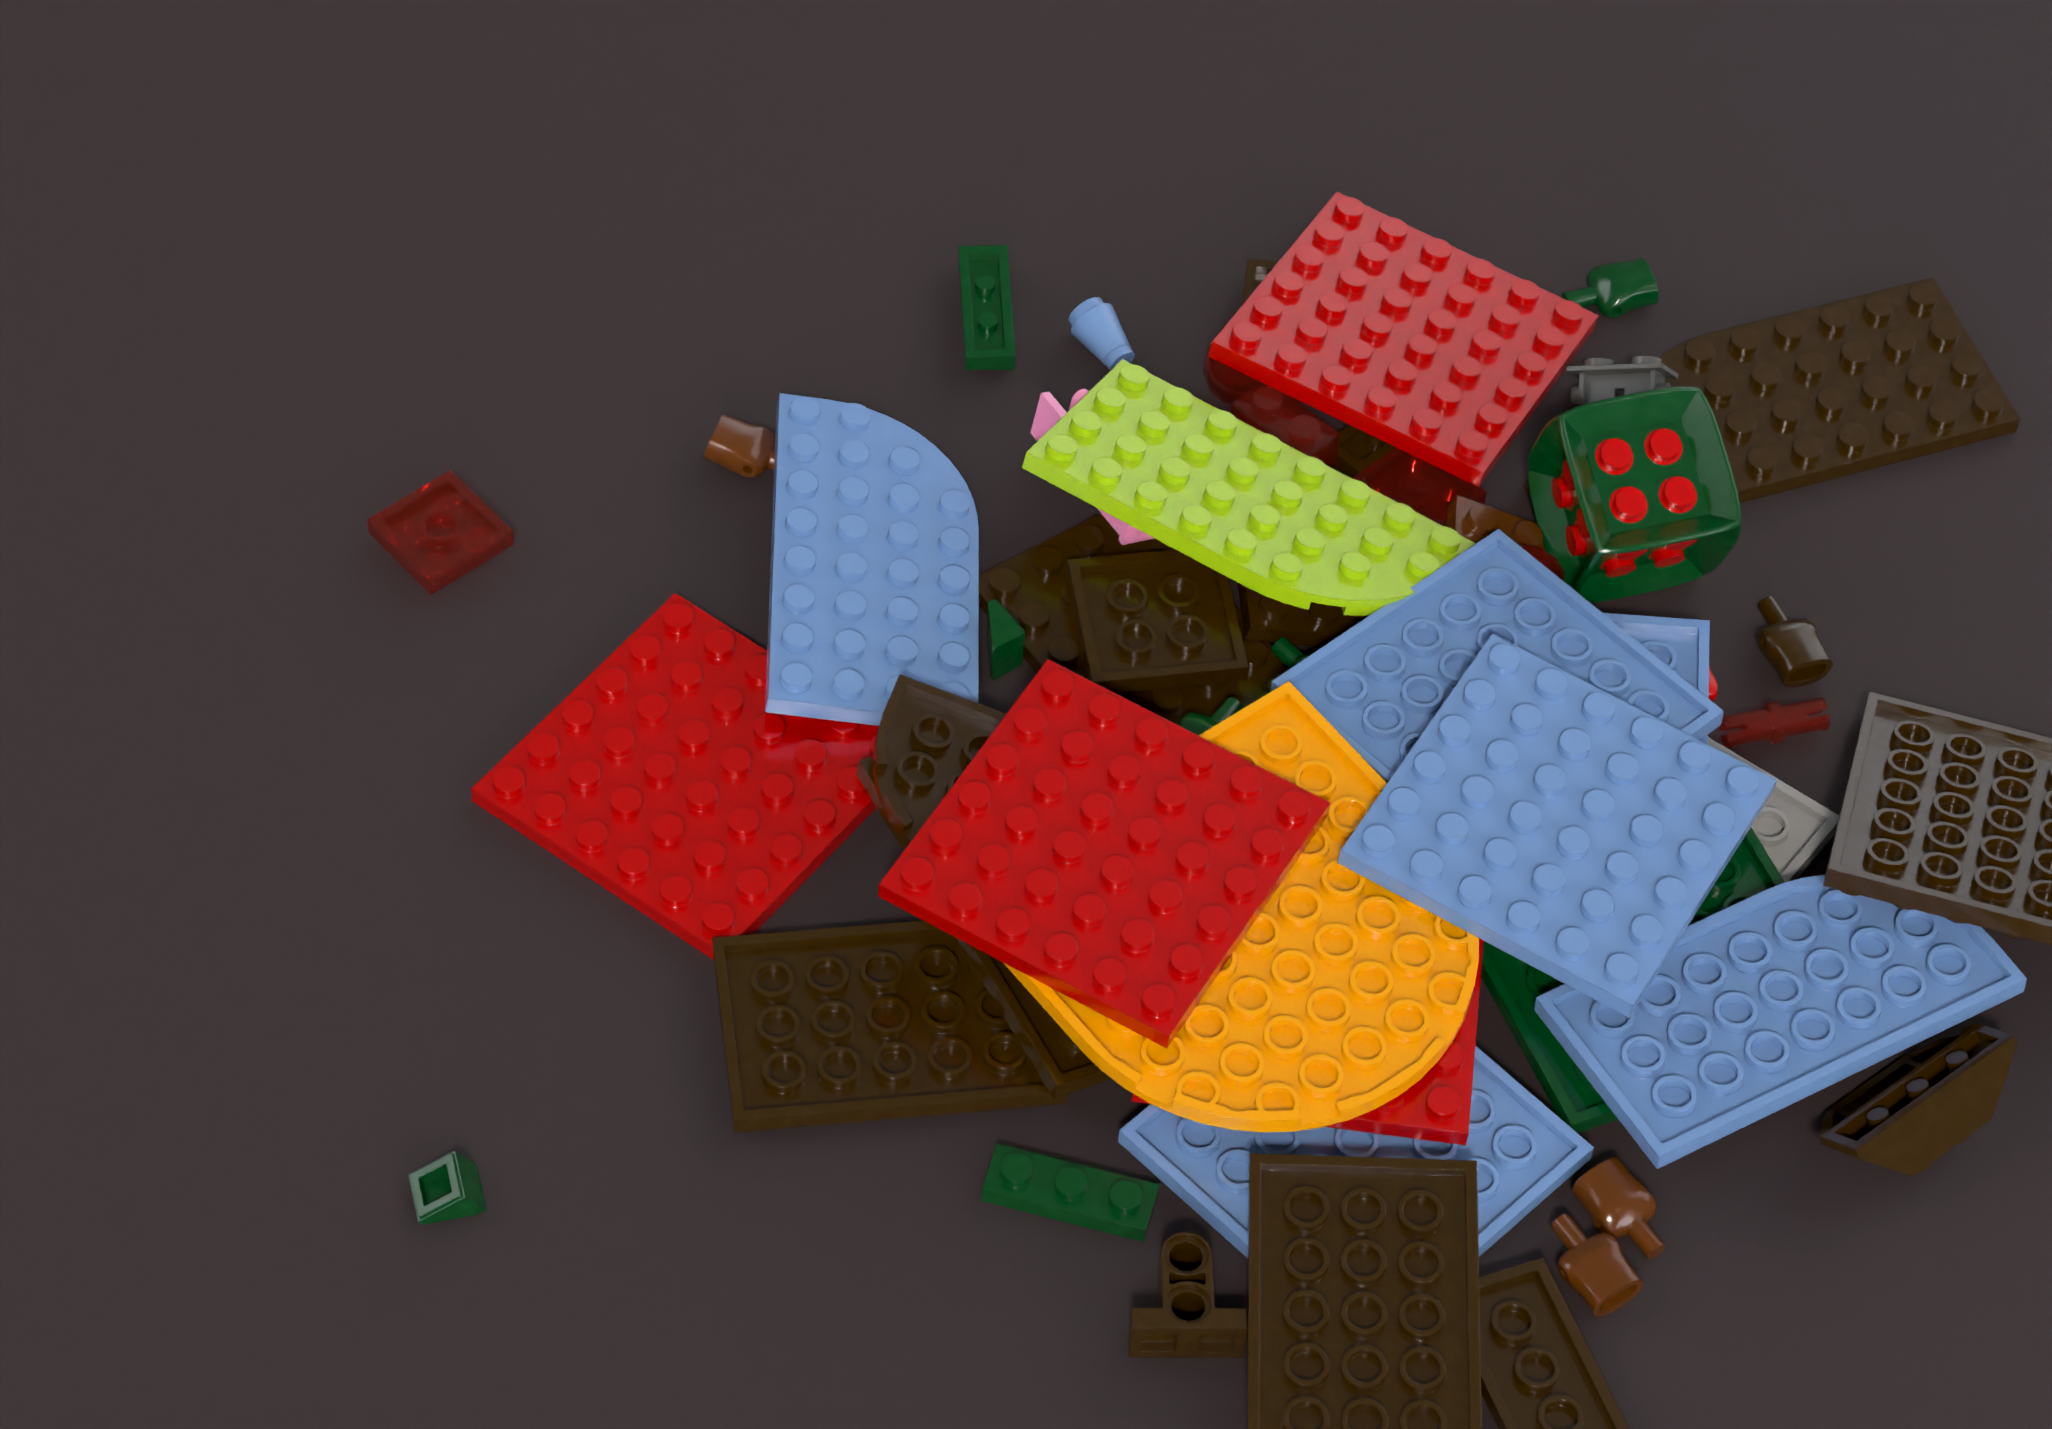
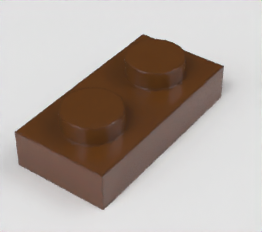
[1447,495,1547,567]

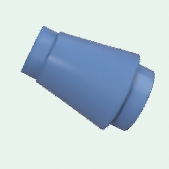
[1068,297,1135,371]

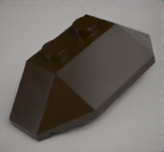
[1819,1023,2017,1176]

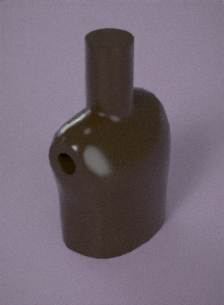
[1757,596,1833,687]

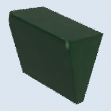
[986,599,1025,680]
[408,1151,487,1225]

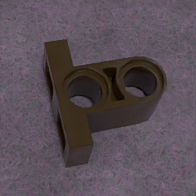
[1128,1232,1247,1358]

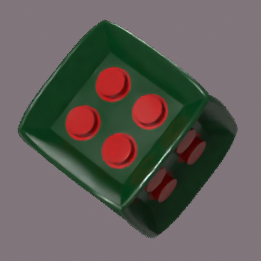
[1527,386,1741,603]

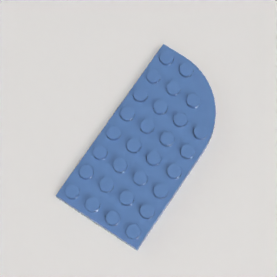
[765,393,979,726]
[1534,875,2027,1169]

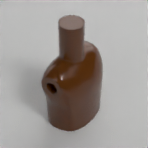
[703,414,775,478]
[1571,1157,1666,1260]
[1550,1213,1643,1317]

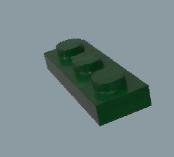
[958,245,1016,370]
[981,1144,1160,1242]

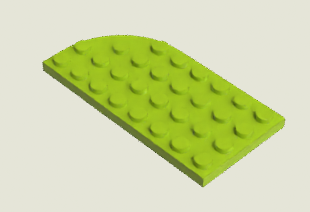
[1022,359,1476,616]

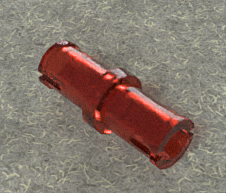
[1719,697,1830,748]

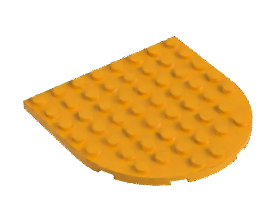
[1004,681,1479,1132]

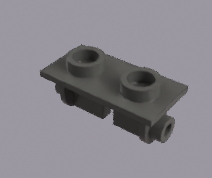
[1566,356,1678,406]

